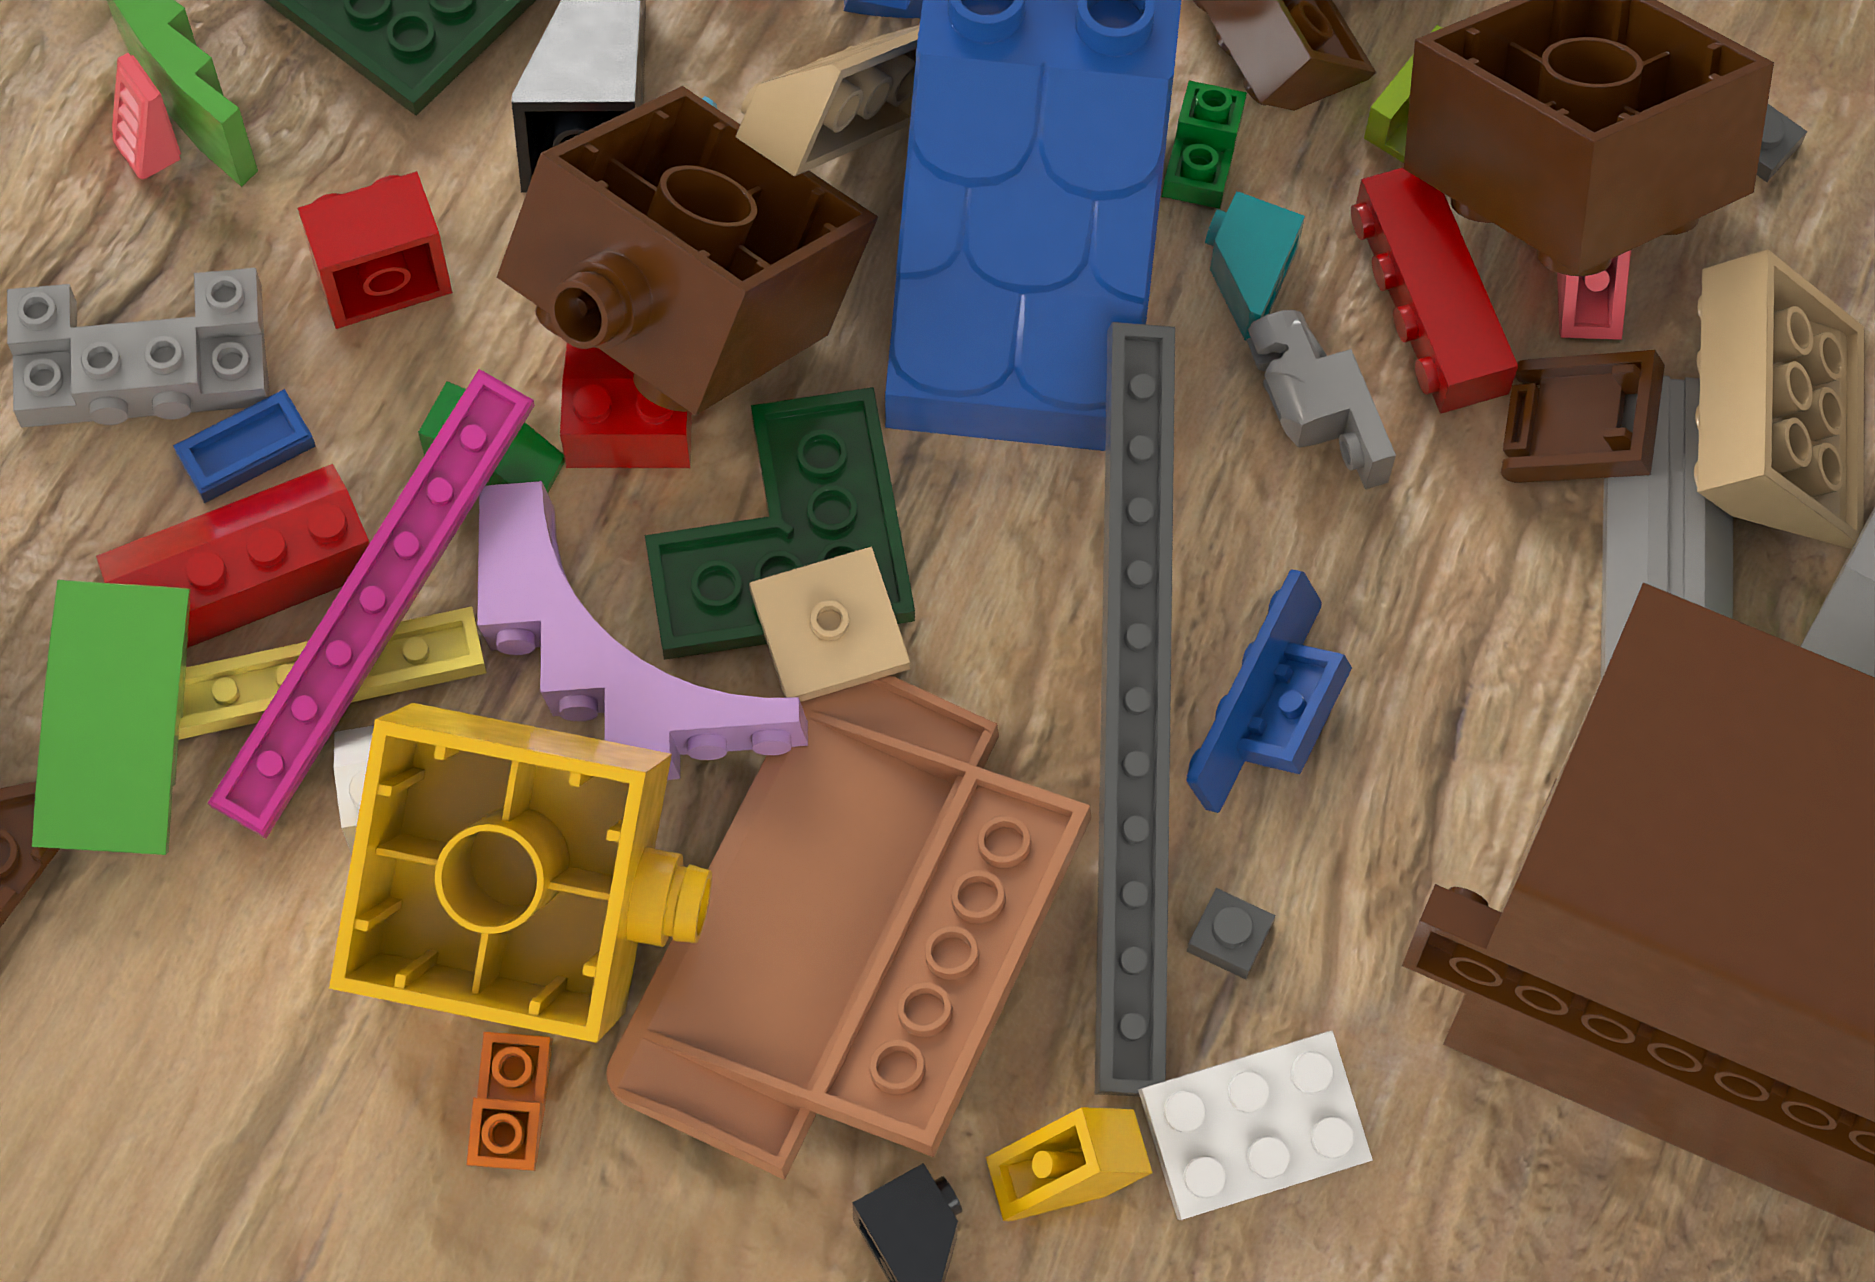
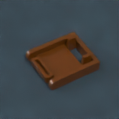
[1501,350,1665,483]

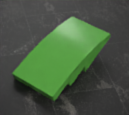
[107,0,258,187]
[32,579,191,855]

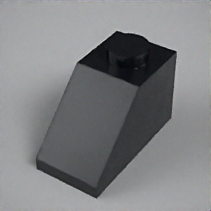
[852,1163,962,1282]

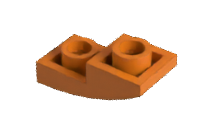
[466,1032,553,1171]

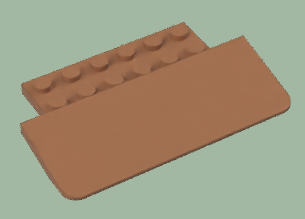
[606,675,1091,1180]

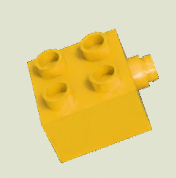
[329,703,712,1043]

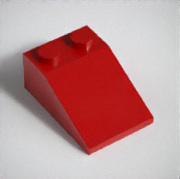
[560,343,692,468]

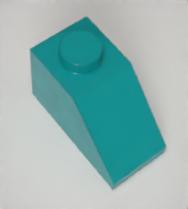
[1205,191,1305,341]

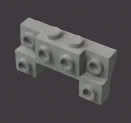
[7,268,269,428]

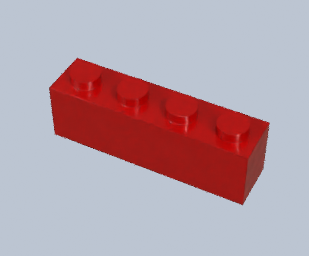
[1351,167,1518,414]

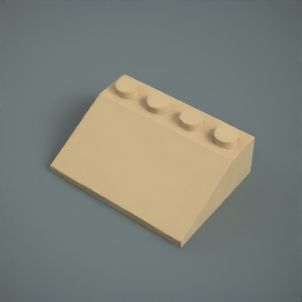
[1694,249,1864,549]

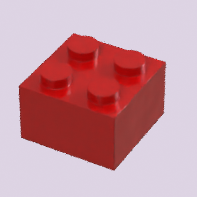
[298,171,453,329]

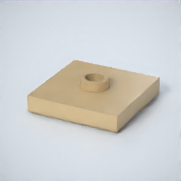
[749,546,910,702]

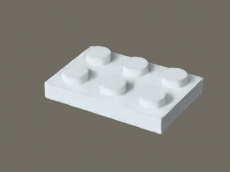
[1138,1031,1373,1220]

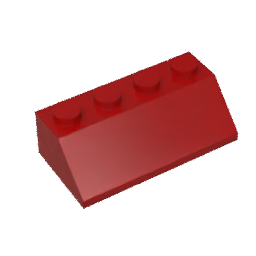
[96,464,370,648]

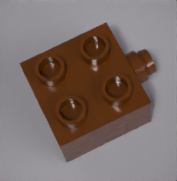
[1403,0,1774,276]
[496,86,878,415]

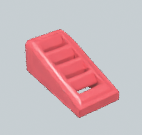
[112,53,181,179]

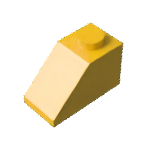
[986,1107,1153,1221]

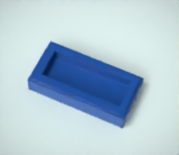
[173,389,316,503]

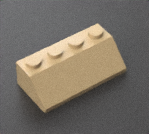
[735,25,919,177]

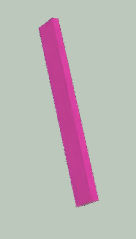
[208,369,535,839]

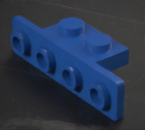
[1186,569,1352,813]

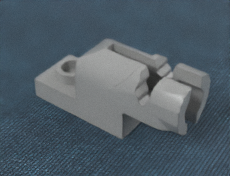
[1246,310,1396,489]

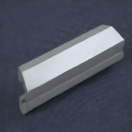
[1600,376,1733,682]

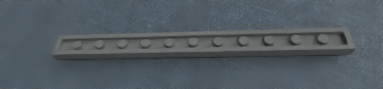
[1094,322,1175,1097]

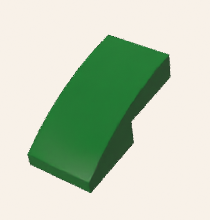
[1162,80,1247,209]

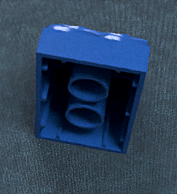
[885,0,1181,451]

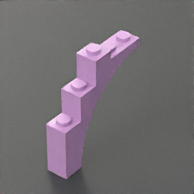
[477,481,808,780]

